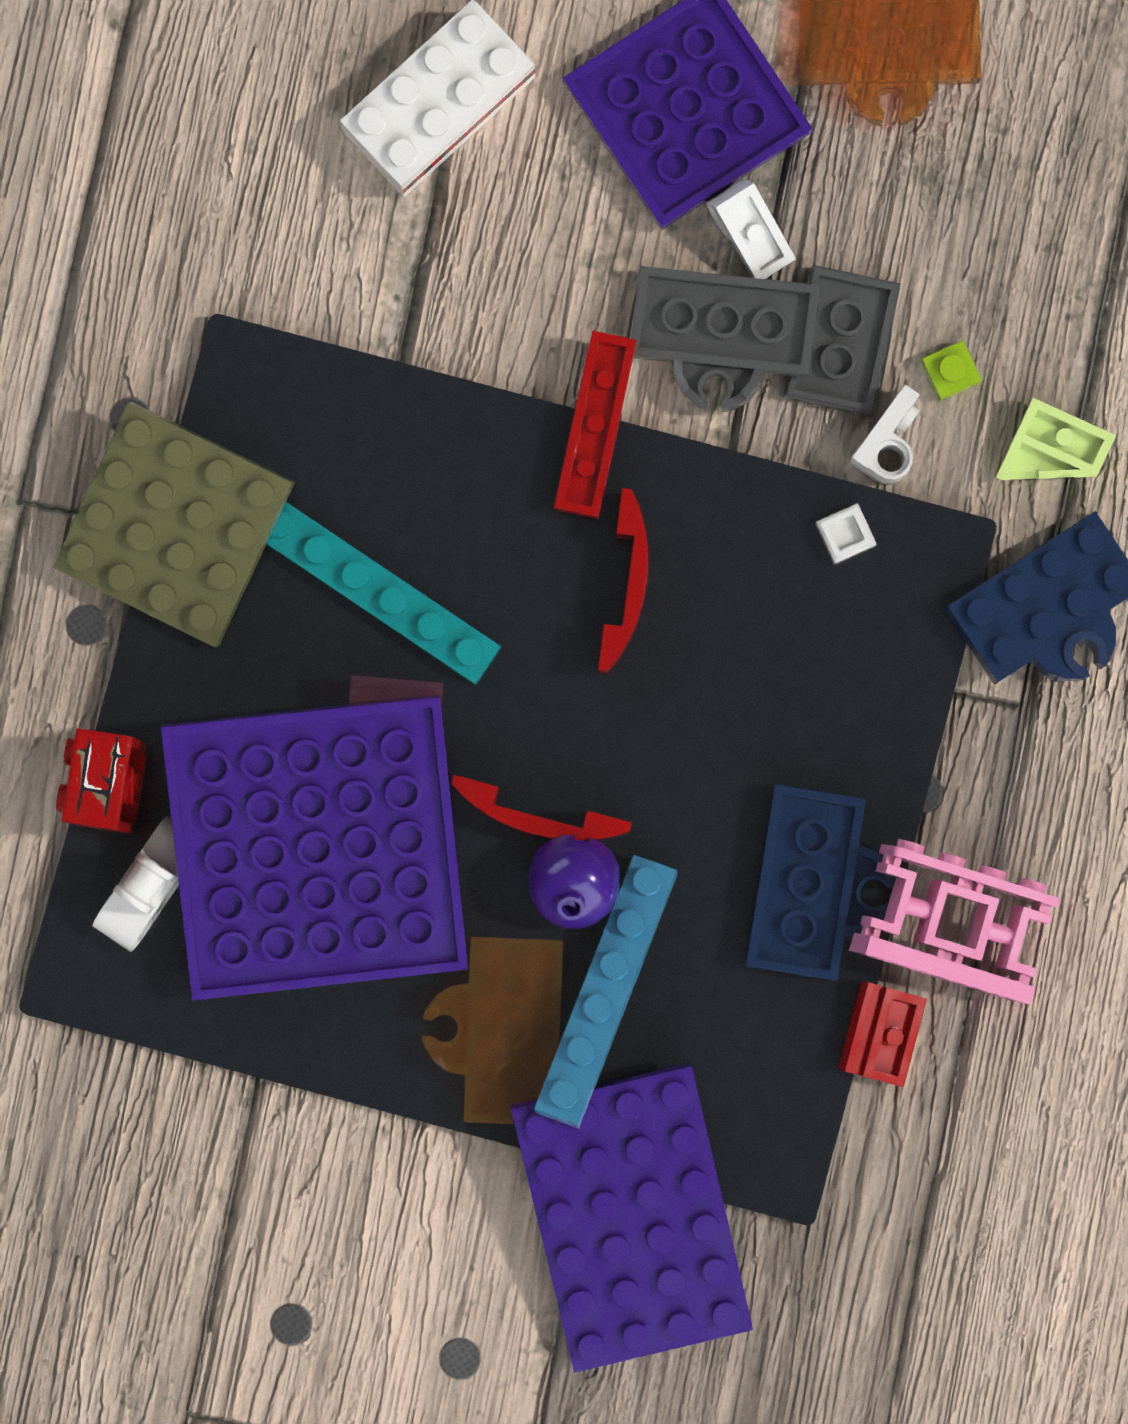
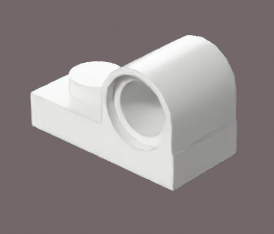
[706,179,796,279]
[849,384,920,485]

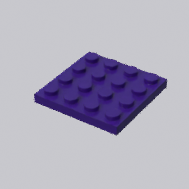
[563,0,813,230]

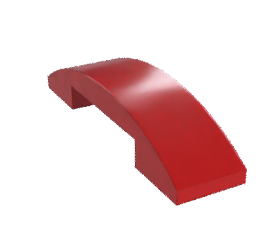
[598,488,648,674]
[451,775,632,841]

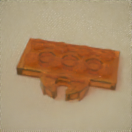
[798,0,981,126]
[422,937,563,1124]

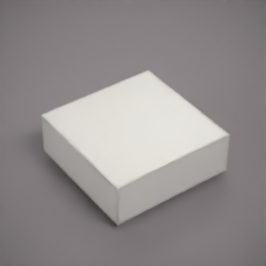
[815,503,877,565]

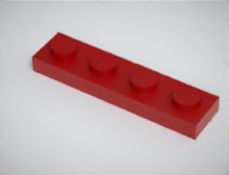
[554,330,637,519]

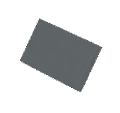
[784,265,901,417]

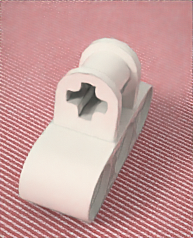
[93,816,179,952]

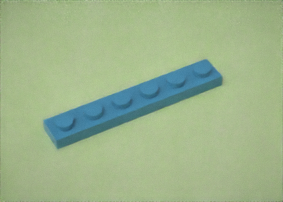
[534,855,677,1129]

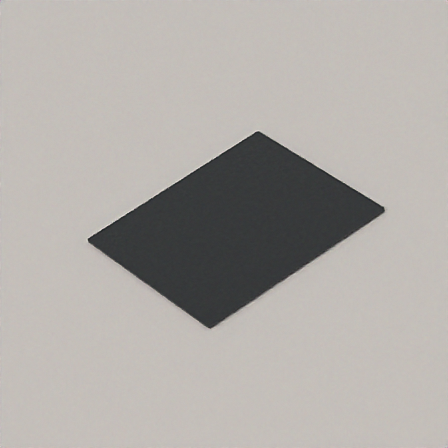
[19,314,997,1225]

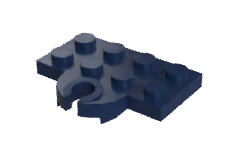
[944,511,1128,685]
[745,784,896,981]

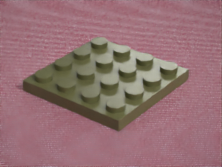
[53,402,295,647]

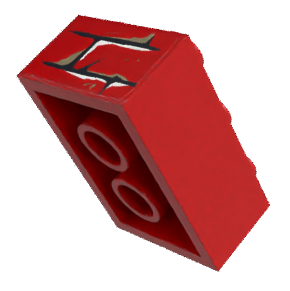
[56,728,149,835]

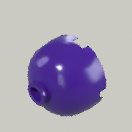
[528,835,620,929]

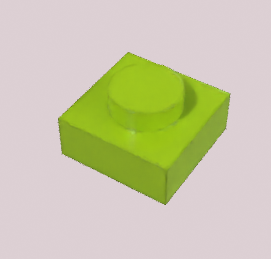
[921,340,982,402]

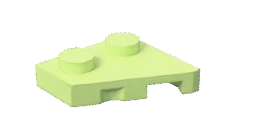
[995,397,1116,480]

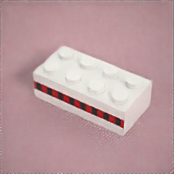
[340,0,536,197]

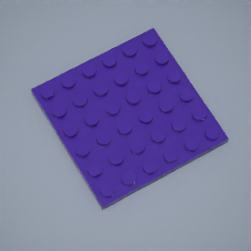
[161,695,468,1001]

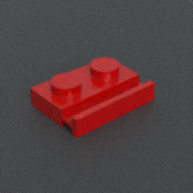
[838,981,927,1087]

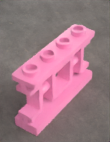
[849,839,1059,1005]

